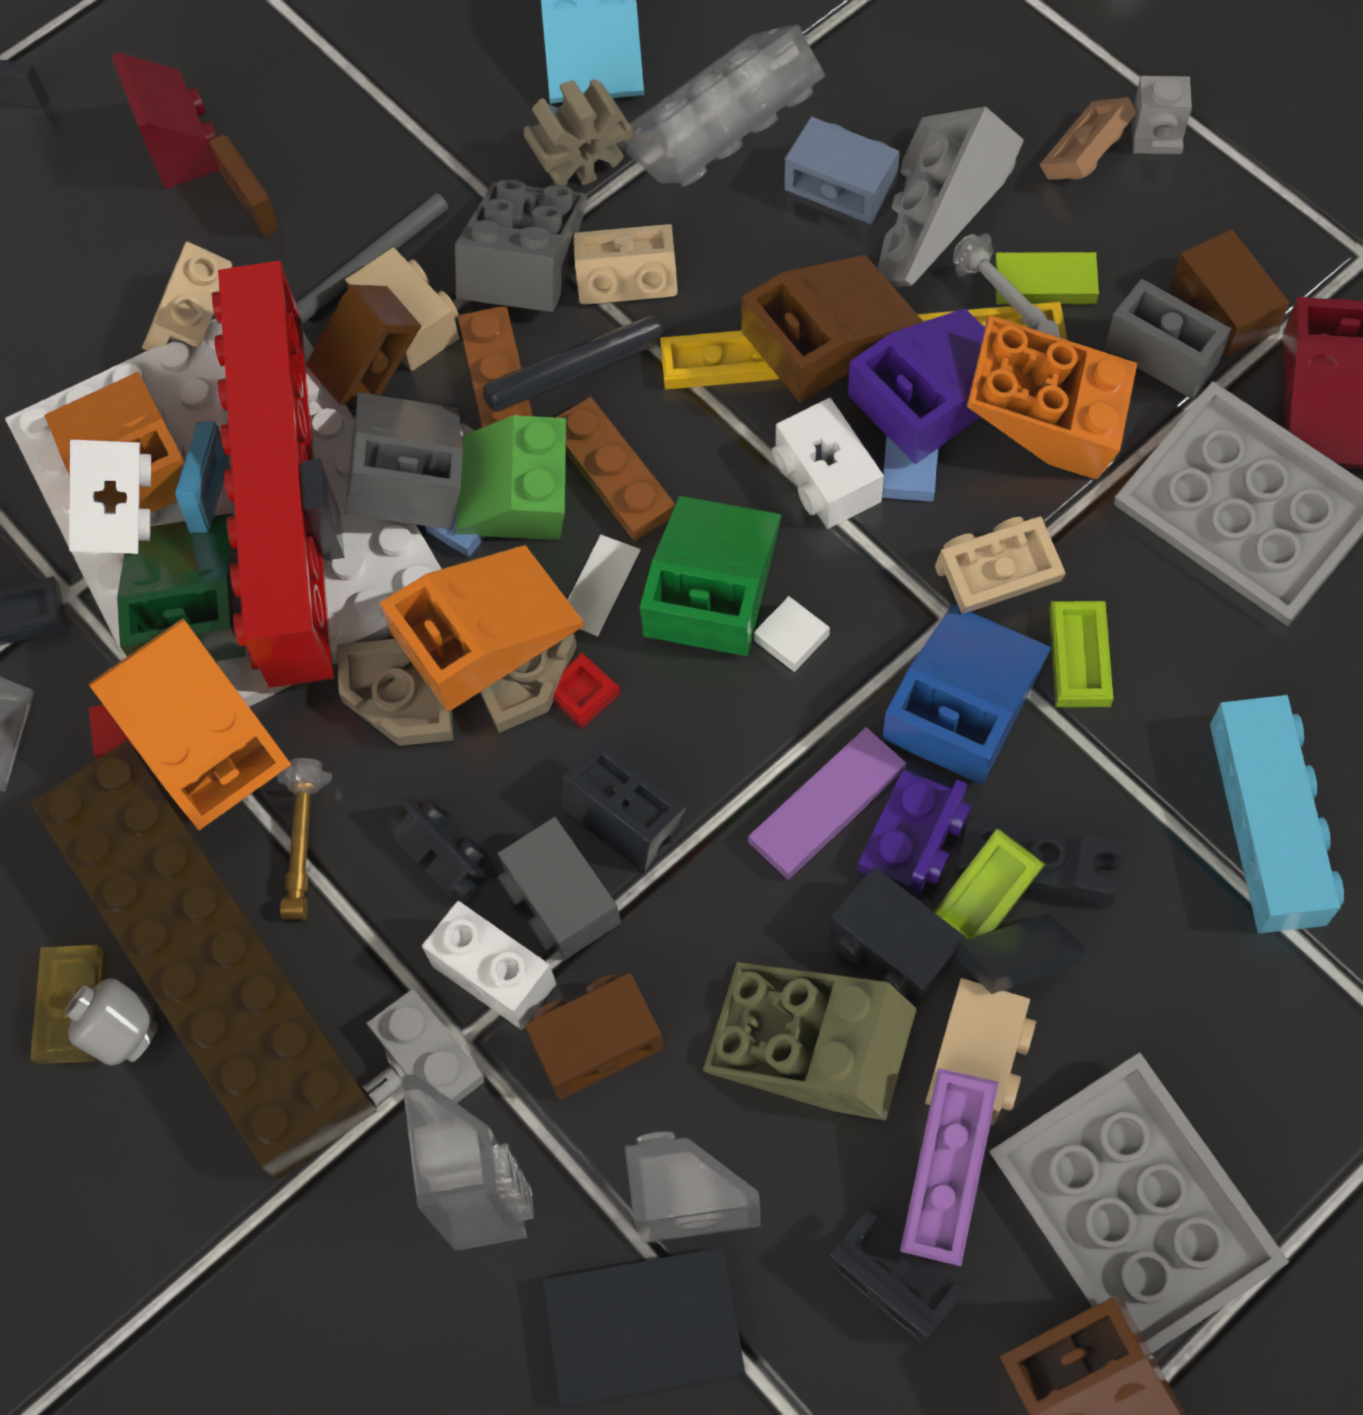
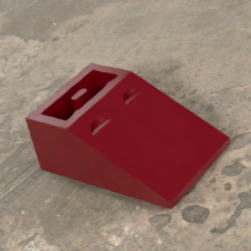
[1283,297,1363,469]

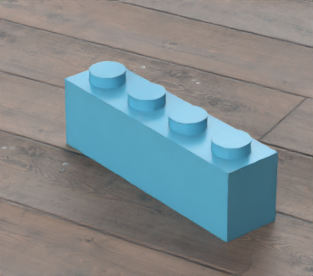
[1210,695,1344,934]

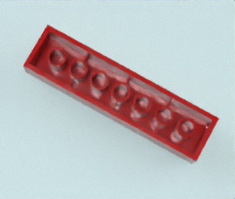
[211,261,334,688]

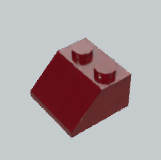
[112,53,219,189]

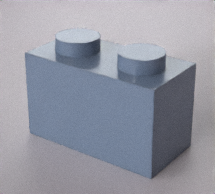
[785,116,900,225]

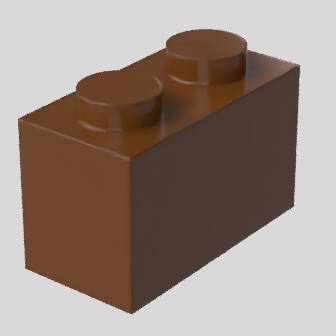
[1172,229,1290,357]
[306,284,422,405]
[524,972,664,1101]

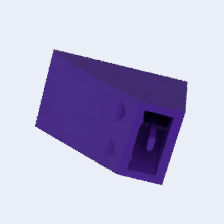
[848,308,985,465]

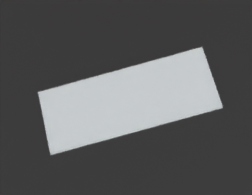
[568,535,641,636]

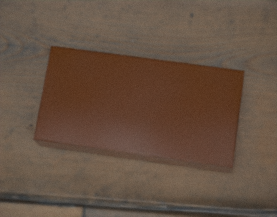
[209,134,279,236]

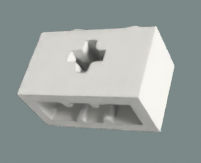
[772,398,884,529]
[69,439,151,554]
[422,901,557,1030]

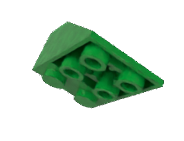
[640,496,781,657]

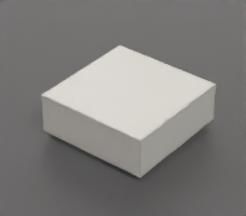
[754,596,830,672]

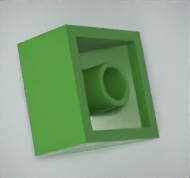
[455,415,566,540]

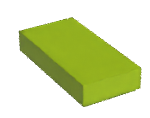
[994,252,1099,304]
[1049,601,1113,707]
[934,829,1045,940]

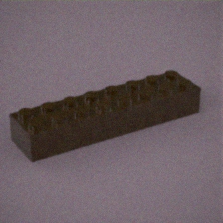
[30,741,377,1181]

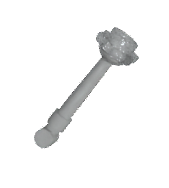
[953,233,1060,338]

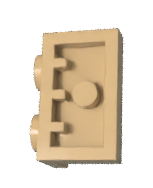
[574,224,678,305]
[142,241,232,351]
[935,516,1066,614]

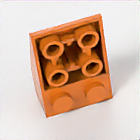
[967,315,1137,480]
[44,372,185,514]
[379,545,585,712]
[89,618,291,831]

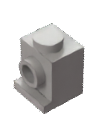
[1131,76,1192,154]

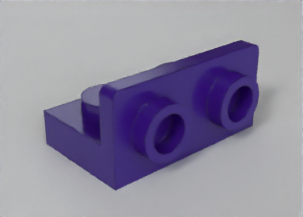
[857,769,972,898]

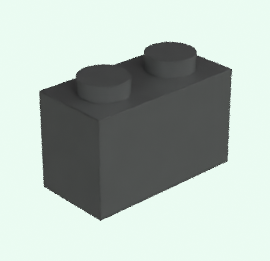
[1105,278,1231,399]
[497,817,621,960]

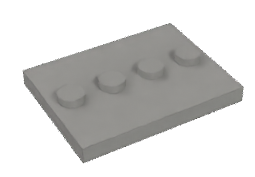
[1114,381,1363,626]
[989,1052,1289,1353]

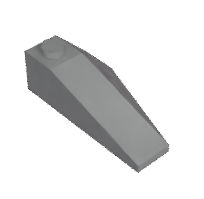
[877,106,1024,287]

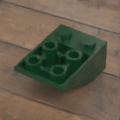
[117,513,246,662]

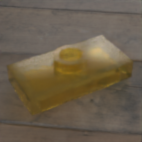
[30,945,103,1064]

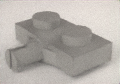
[361,988,485,1118]

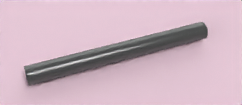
[296,193,448,324]

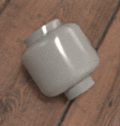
[65,978,158,1066]

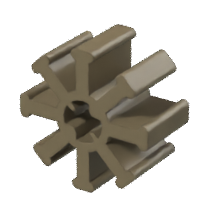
[524,79,633,186]

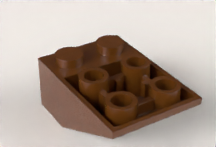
[741,255,923,403]
[999,1297,1185,1415]

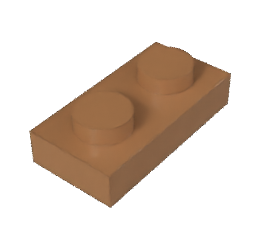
[1040,97,1137,180]

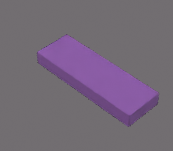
[748,727,906,880]
[900,1068,999,1266]

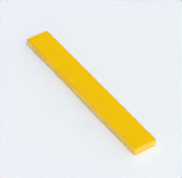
[660,302,1067,390]

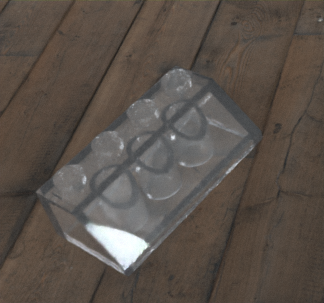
[617,25,825,186]
[402,1074,534,1251]

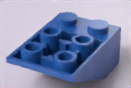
[882,604,1051,785]

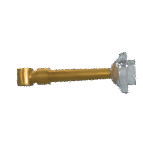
[277,758,332,920]

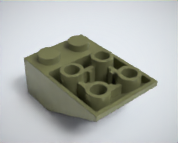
[703,962,917,1121]

